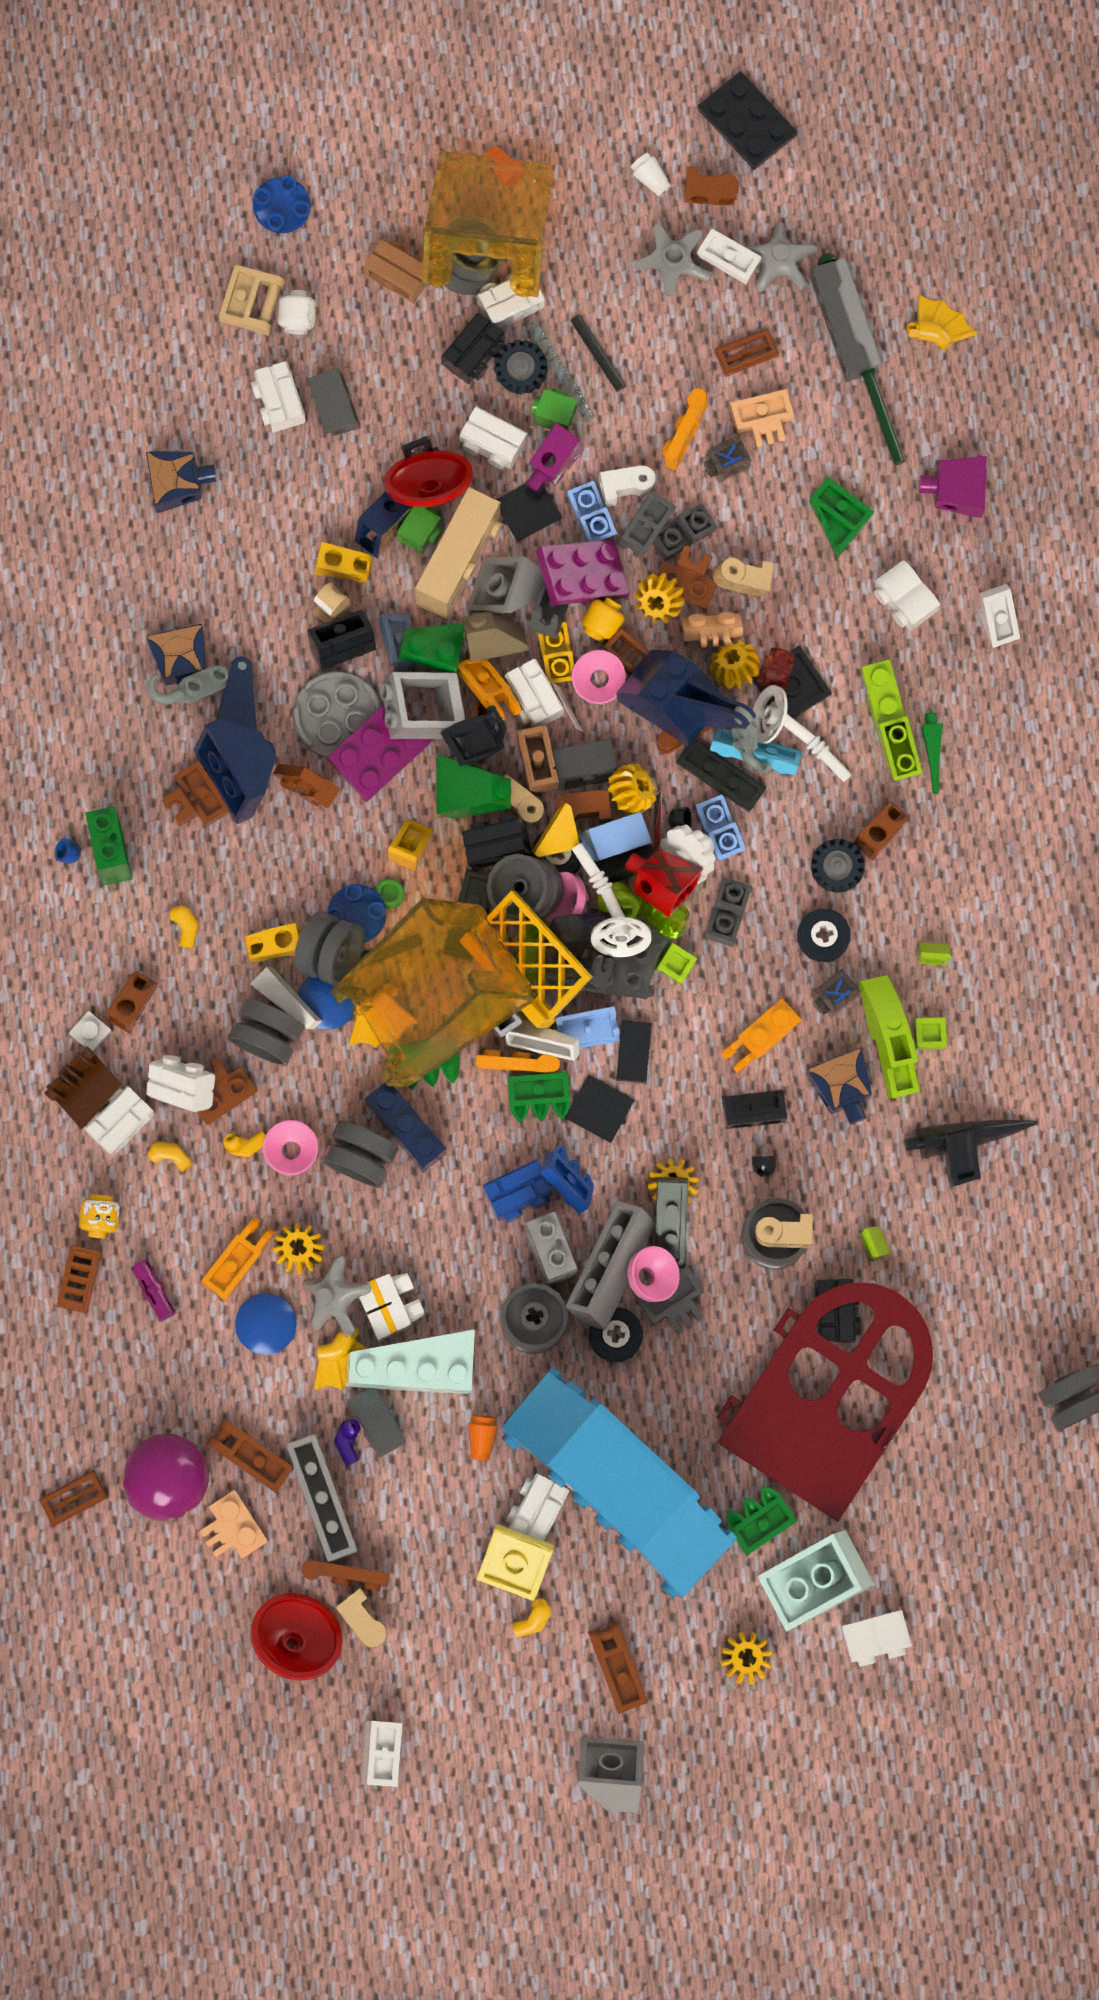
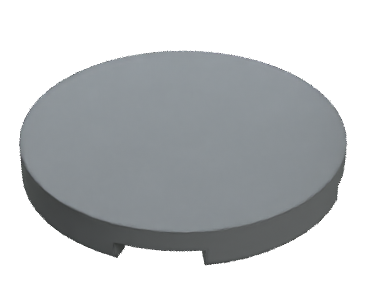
[293,671,381,757]

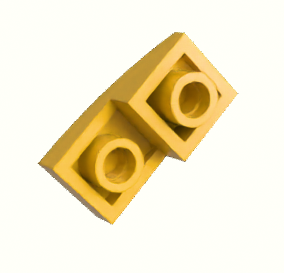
[538,622,574,684]

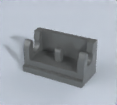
[308,368,361,436]
[616,490,676,557]
[529,580,569,638]
[552,739,617,791]
[545,952,614,992]

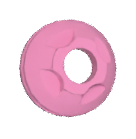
[572,650,626,704]
[546,872,589,926]
[263,1120,318,1176]
[627,1246,680,1302]

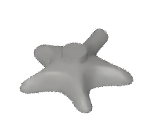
[745,222,818,292]
[635,224,713,296]
[302,1255,371,1337]

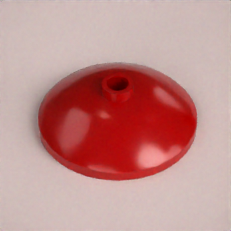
[384,450,473,508]
[250,1593,343,1681]

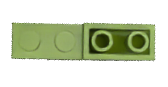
[860,659,923,781]
[858,975,920,1099]

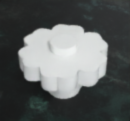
[660,825,715,885]

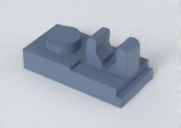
[378,613,418,672]

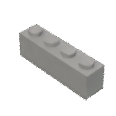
[565,1201,656,1330]
[286,1434,358,1563]

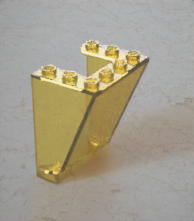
[422,151,555,297]
[331,898,536,1087]

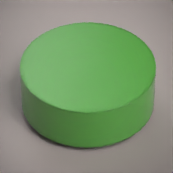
[375,878,405,909]

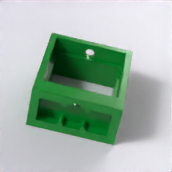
[85,806,132,886]

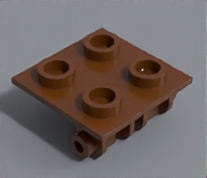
[44,1046,122,1129]

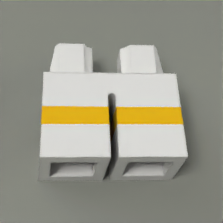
[359,1273,425,1343]

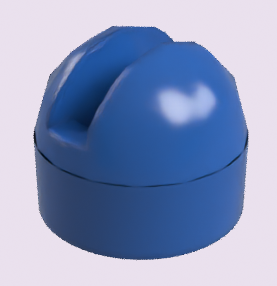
[55,838,81,864]

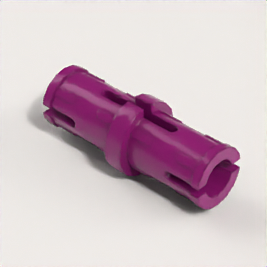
[131,1259,177,1322]

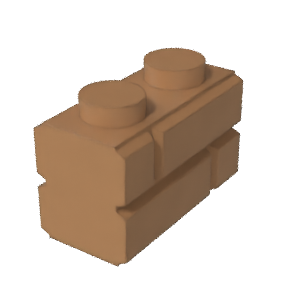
[364,238,432,304]
[517,725,559,795]

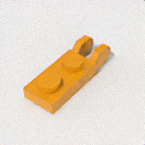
[662,388,708,470]
[456,658,521,721]
[721,998,802,1073]
[476,1050,561,1074]
[201,1217,275,1301]

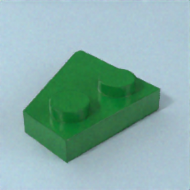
[809,477,874,557]
[398,623,464,673]

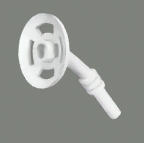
[753,685,852,782]
[572,843,651,957]

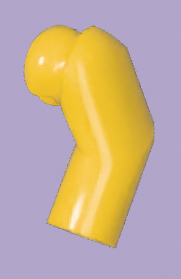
[169,905,199,949]
[223,1130,266,1158]
[147,1141,193,1173]
[512,1598,551,1638]

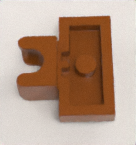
[657,545,717,610]
[162,760,230,827]
[273,764,339,808]
[197,1056,257,1126]

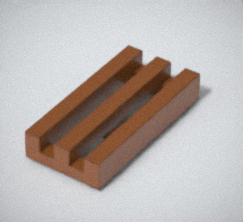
[714,328,779,377]
[39,1470,108,1527]

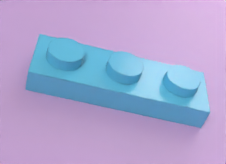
[710,727,802,776]

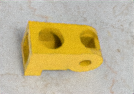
[314,542,373,583]
[244,923,301,963]

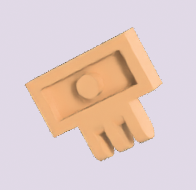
[730,389,794,447]
[681,612,743,648]
[199,1490,268,1559]

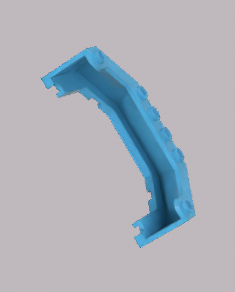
[501,1367,737,1599]

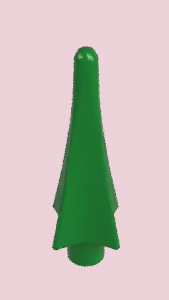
[921,713,943,795]

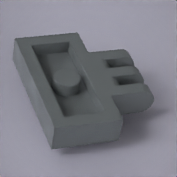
[636,1266,704,1335]

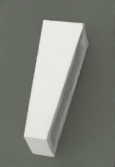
[250,967,322,1029]
[506,1020,580,1061]

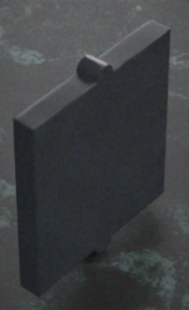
[496,484,562,542]
[565,1075,635,1143]

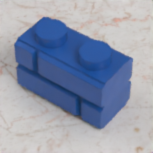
[482,1159,553,1222]

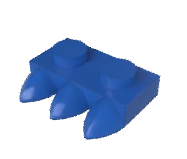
[540,1145,594,1214]

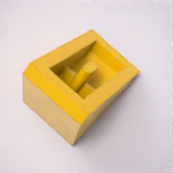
[531,801,580,857]
[388,818,434,871]

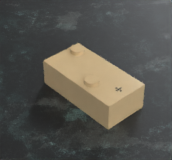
[415,487,503,620]

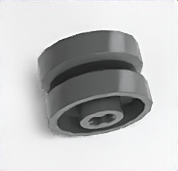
[431,219,506,295]
[486,854,563,921]
[294,911,364,987]
[227,999,305,1066]
[321,1121,398,1188]
[741,1198,806,1270]
[500,1283,568,1355]
[1038,1363,1099,1432]

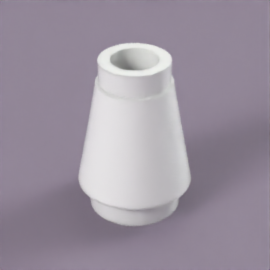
[630,152,671,197]

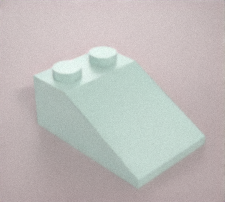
[758,1530,875,1632]

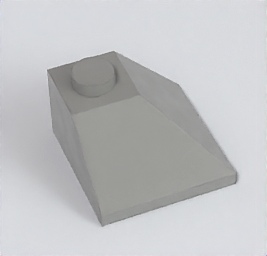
[466,556,544,613]
[578,1737,643,1814]

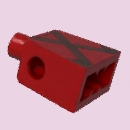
[625,850,703,917]

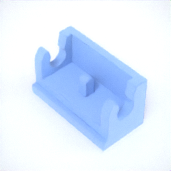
[578,812,652,862]
[555,1006,620,1049]

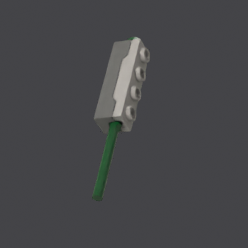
[810,253,905,466]

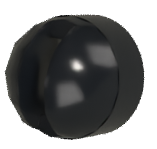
[668,807,692,829]
[752,1156,776,1177]

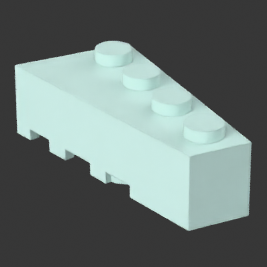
[345,1329,475,1394]

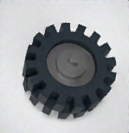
[494,340,548,395]
[811,839,865,893]

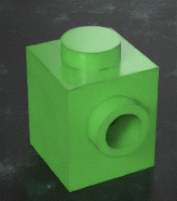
[531,389,577,431]
[397,507,443,554]

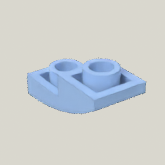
[566,481,617,542]
[694,794,746,861]

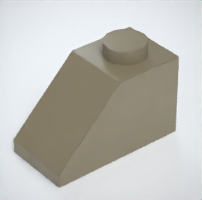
[462,611,529,663]

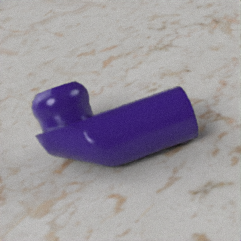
[334,1419,360,1467]

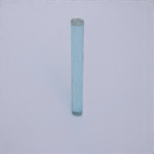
[527,320,596,423]

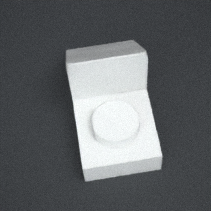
[977,584,1020,648]

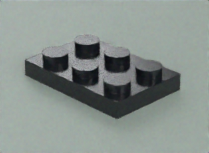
[697,71,798,170]

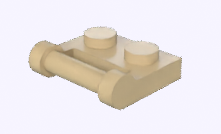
[218,265,285,336]

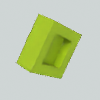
[655,942,697,984]
[914,1017,947,1050]

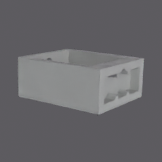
[380,672,465,739]
[525,1211,577,1287]

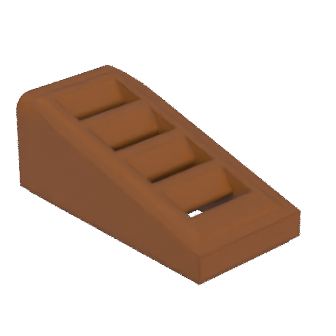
[599,626,650,676]
[57,1245,102,1314]

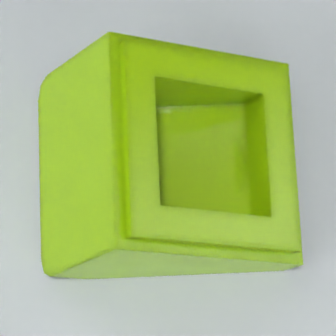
[918,942,951,965]
[859,1226,891,1261]

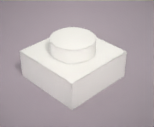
[69,1011,112,1052]

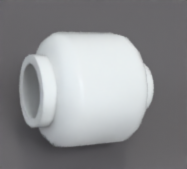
[278,290,317,335]

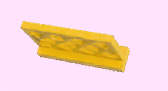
[460,891,593,1028]

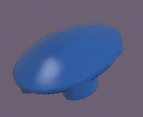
[253,176,311,233]
[327,884,387,943]
[298,977,357,1030]
[235,1294,297,1355]

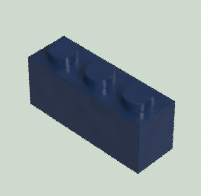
[365,1080,447,1173]

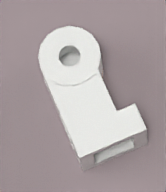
[599,466,656,507]

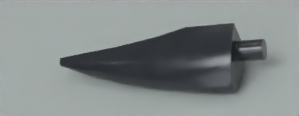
[904,1120,1037,1159]

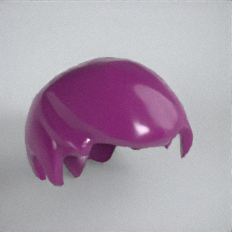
[123,1433,209,1521]

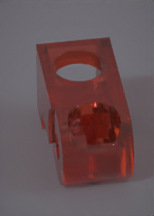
[756,648,795,691]

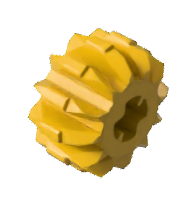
[634,572,685,624]
[710,640,760,690]
[608,763,657,815]
[648,1158,699,1205]
[272,1223,325,1275]
[720,1632,773,1685]

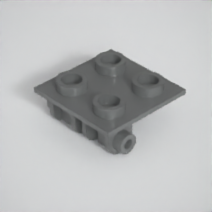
[589,939,661,999]

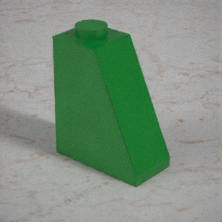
[436,755,512,819]

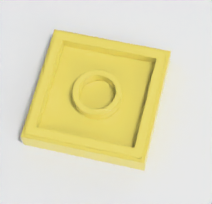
[476,1524,555,1601]

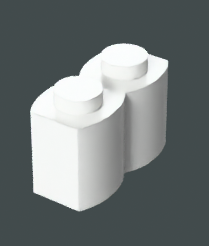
[874,560,940,631]
[841,1610,912,1667]

